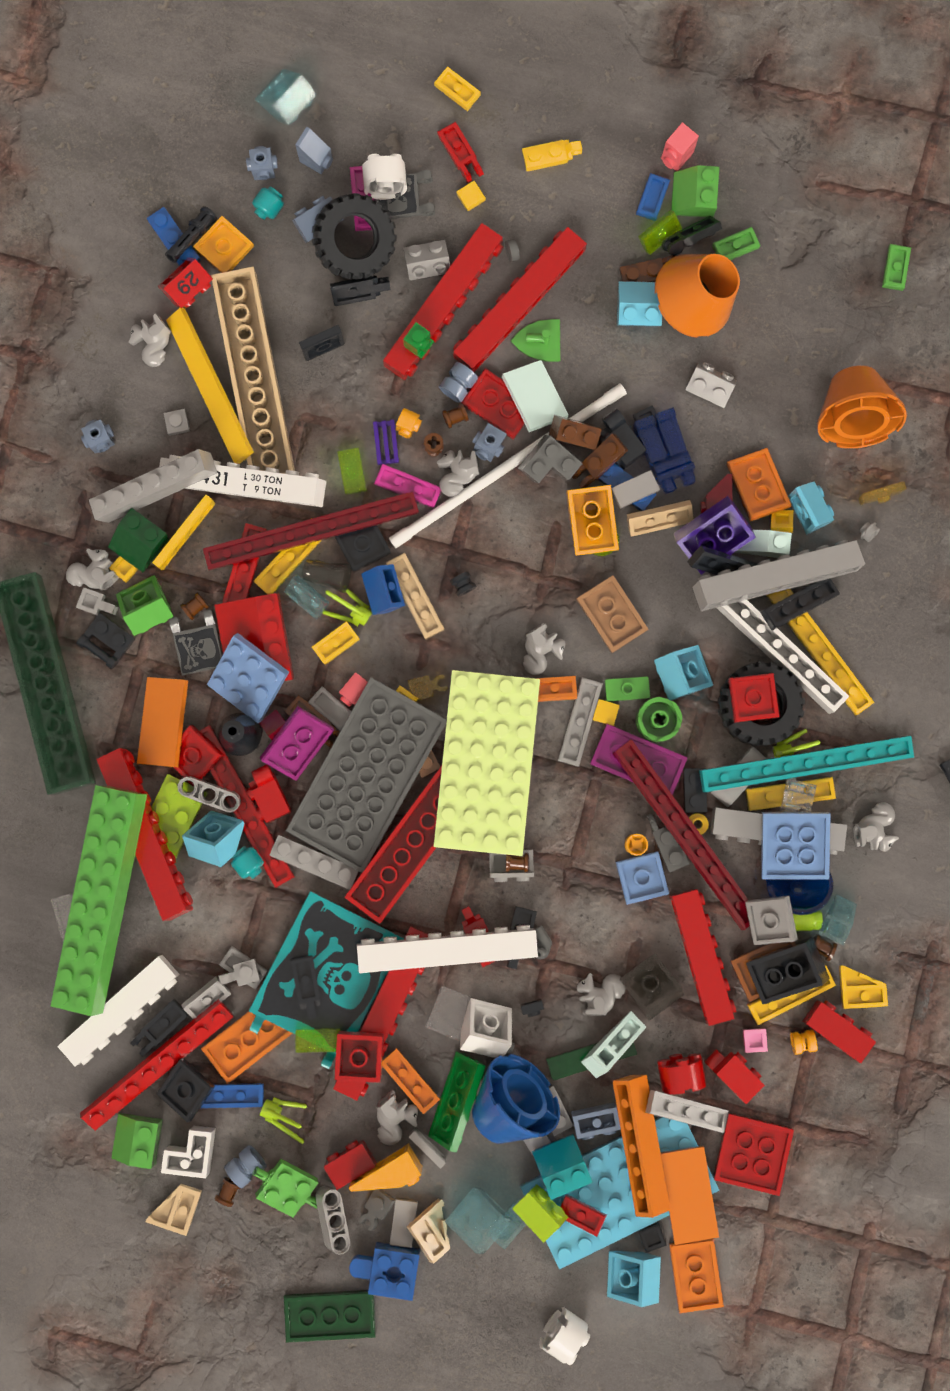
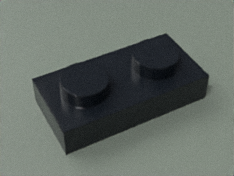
[683,768,707,813]

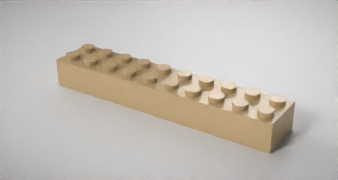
[211,267,295,474]

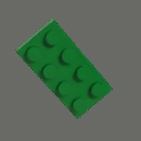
[428,1051,485,1153]

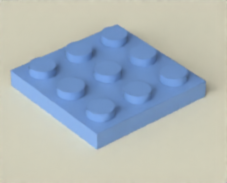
[207,633,289,723]
[761,812,830,879]

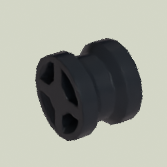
[450,571,477,597]

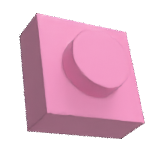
[742,1028,768,1053]

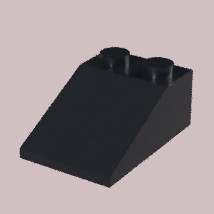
[746,937,830,1004]

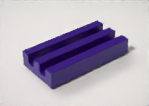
[373,419,399,465]

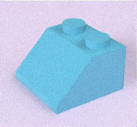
[617,281,662,326]
[788,481,834,535]
[654,645,713,700]
[182,811,244,867]
[607,1251,661,1307]

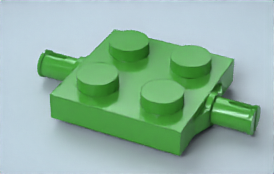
[252,1159,319,1217]

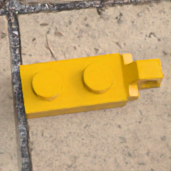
[522,140,582,172]

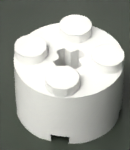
[362,154,407,200]
[539,1307,590,1365]

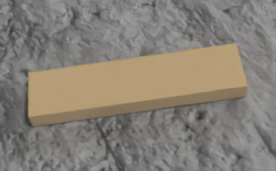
[386,553,444,640]

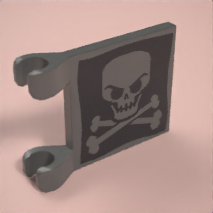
[376,170,435,219]
[169,609,222,676]

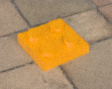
[193,216,254,273]

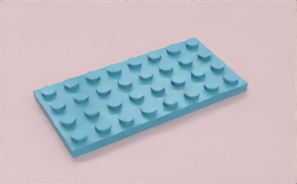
[520,1117,719,1269]

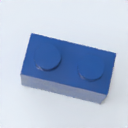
[361,564,405,615]

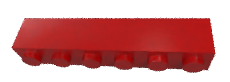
[670,889,736,1026]

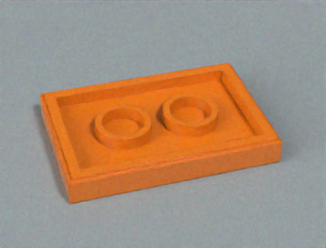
[726,448,791,522]
[669,1239,724,1313]

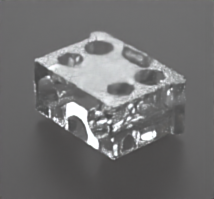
[780,778,817,812]

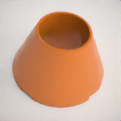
[655,254,740,338]
[817,366,907,448]

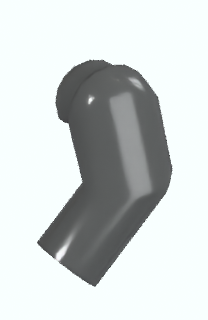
[535,925,552,959]

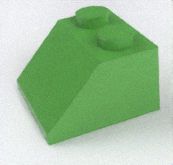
[671,165,719,217]
[116,575,174,636]
[111,1113,163,1169]

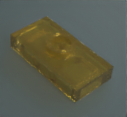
[858,481,907,506]

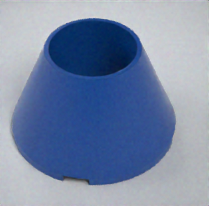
[472,1054,560,1144]

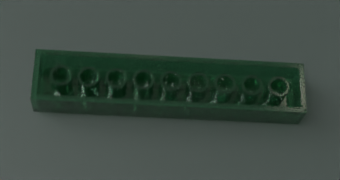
[0,572,96,795]

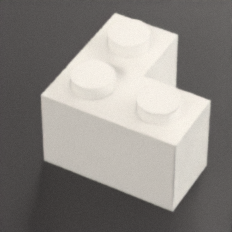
[161,1126,216,1178]

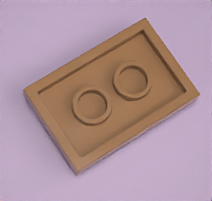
[576,575,649,653]

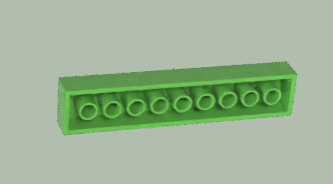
[51,785,147,1016]

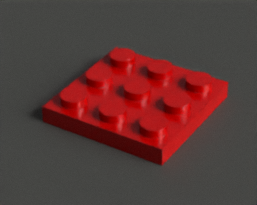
[713,1113,794,1196]

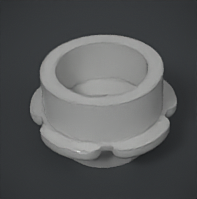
[860,522,880,542]

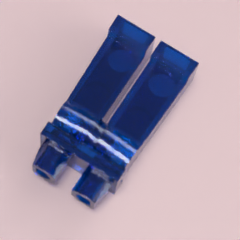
[632,407,696,494]

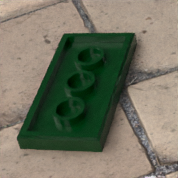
[284,1290,376,1343]

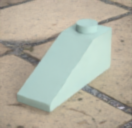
[735,530,792,558]
[581,1011,646,1078]

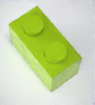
[512,1184,568,1243]

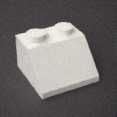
[460,998,512,1058]

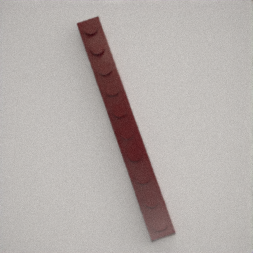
[203,491,419,571]
[613,739,750,930]

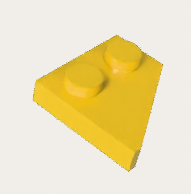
[839,965,888,1009]

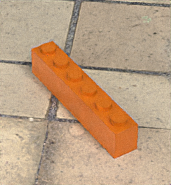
[613,1075,670,1218]

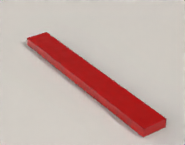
[200,725,295,888]

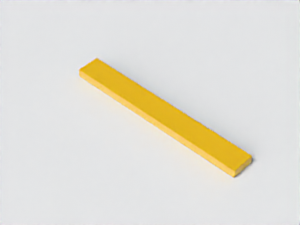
[166,308,254,464]
[766,589,874,716]

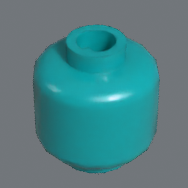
[252,186,284,220]
[231,846,264,879]

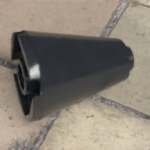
[218,713,262,756]

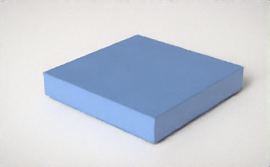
[615,851,669,905]

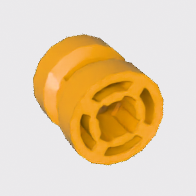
[624,834,648,856]
[790,1029,817,1055]

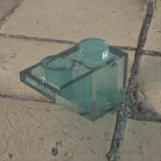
[818,894,857,945]

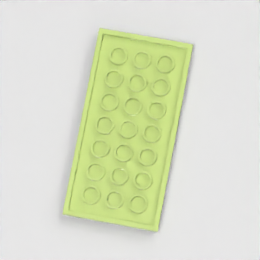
[434,670,540,856]

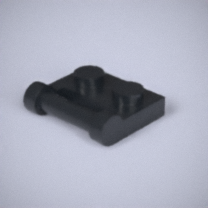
[76,613,135,670]

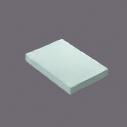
[502,360,568,432]

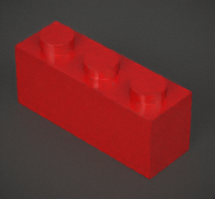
[802,1000,876,1063]

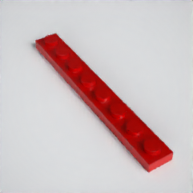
[80,999,234,1131]

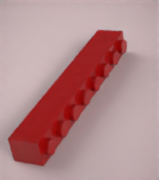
[383,223,504,380]
[453,227,587,372]
[96,748,194,921]
[333,925,428,1101]

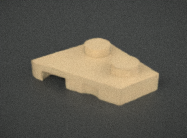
[146,1184,202,1236]
[406,1198,450,1264]

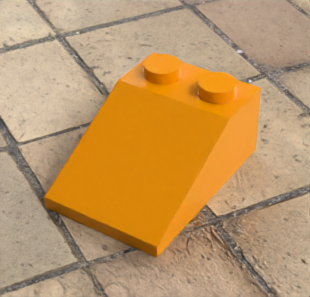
[566,485,619,556]
[349,1143,423,1192]

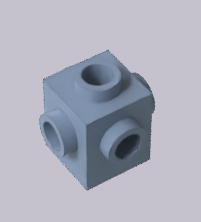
[246,146,278,180]
[81,419,115,454]
[472,423,507,462]

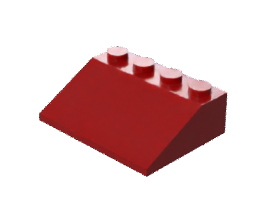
[214,593,294,681]

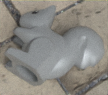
[129,313,171,367]
[437,450,479,497]
[66,549,120,590]
[523,623,565,675]
[853,802,899,852]
[577,973,626,1016]
[376,1090,418,1146]

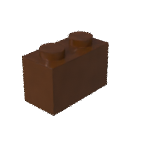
[549,415,602,450]

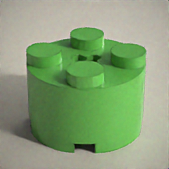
[636,697,682,742]

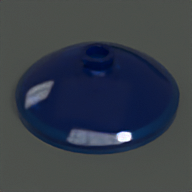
[766,871,834,915]

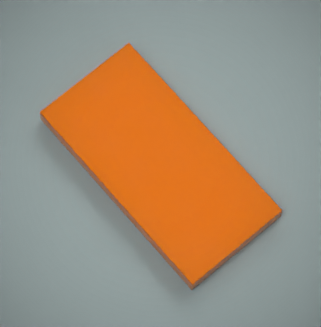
[137,677,188,768]
[201,1012,292,1084]
[660,1146,719,1245]

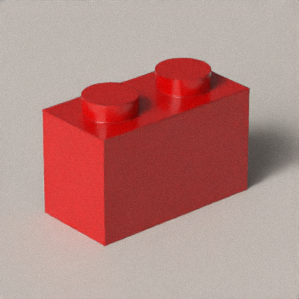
[323,1139,377,1190]

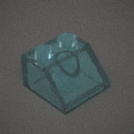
[255,69,317,125]

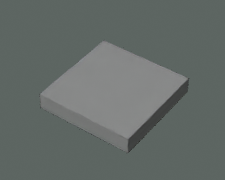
[746,896,798,945]

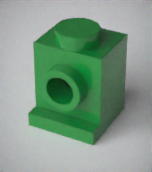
[403,322,434,359]

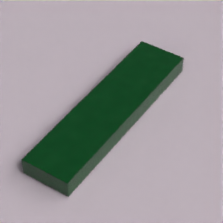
[546,1042,637,1081]

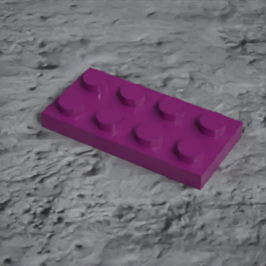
[590,724,687,795]

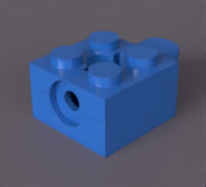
[349,1242,420,1301]

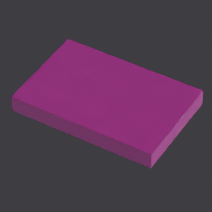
[260,706,334,781]

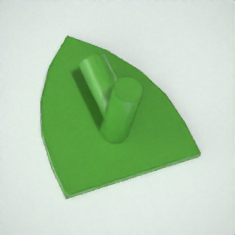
[511,319,560,362]

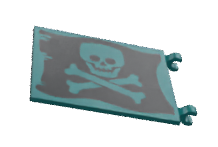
[249,891,404,1069]

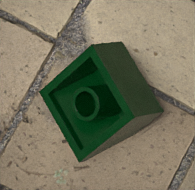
[108,508,169,573]

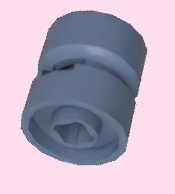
[438,362,478,403]
[224,1145,267,1189]

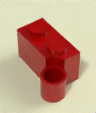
[246,764,292,823]
[704,1049,765,1104]

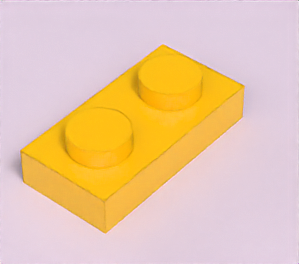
[434,66,481,111]
[312,621,360,665]

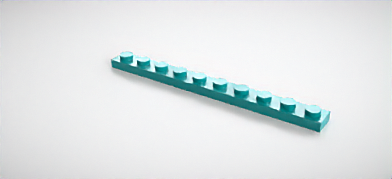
[699,736,914,792]

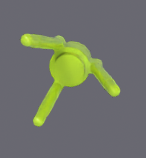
[322,586,372,627]
[772,729,820,757]
[260,1097,307,1144]

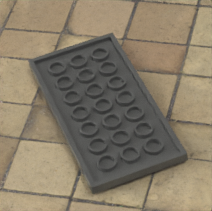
[286,677,447,873]

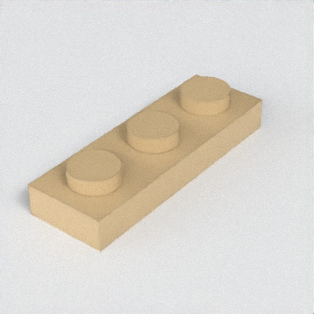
[627,500,693,537]

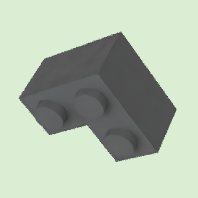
[518,435,583,483]

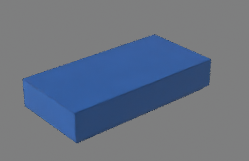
[636,173,670,221]

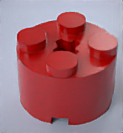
[657,1053,706,1094]

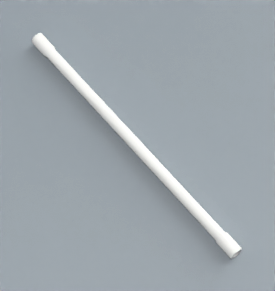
[389,383,627,549]

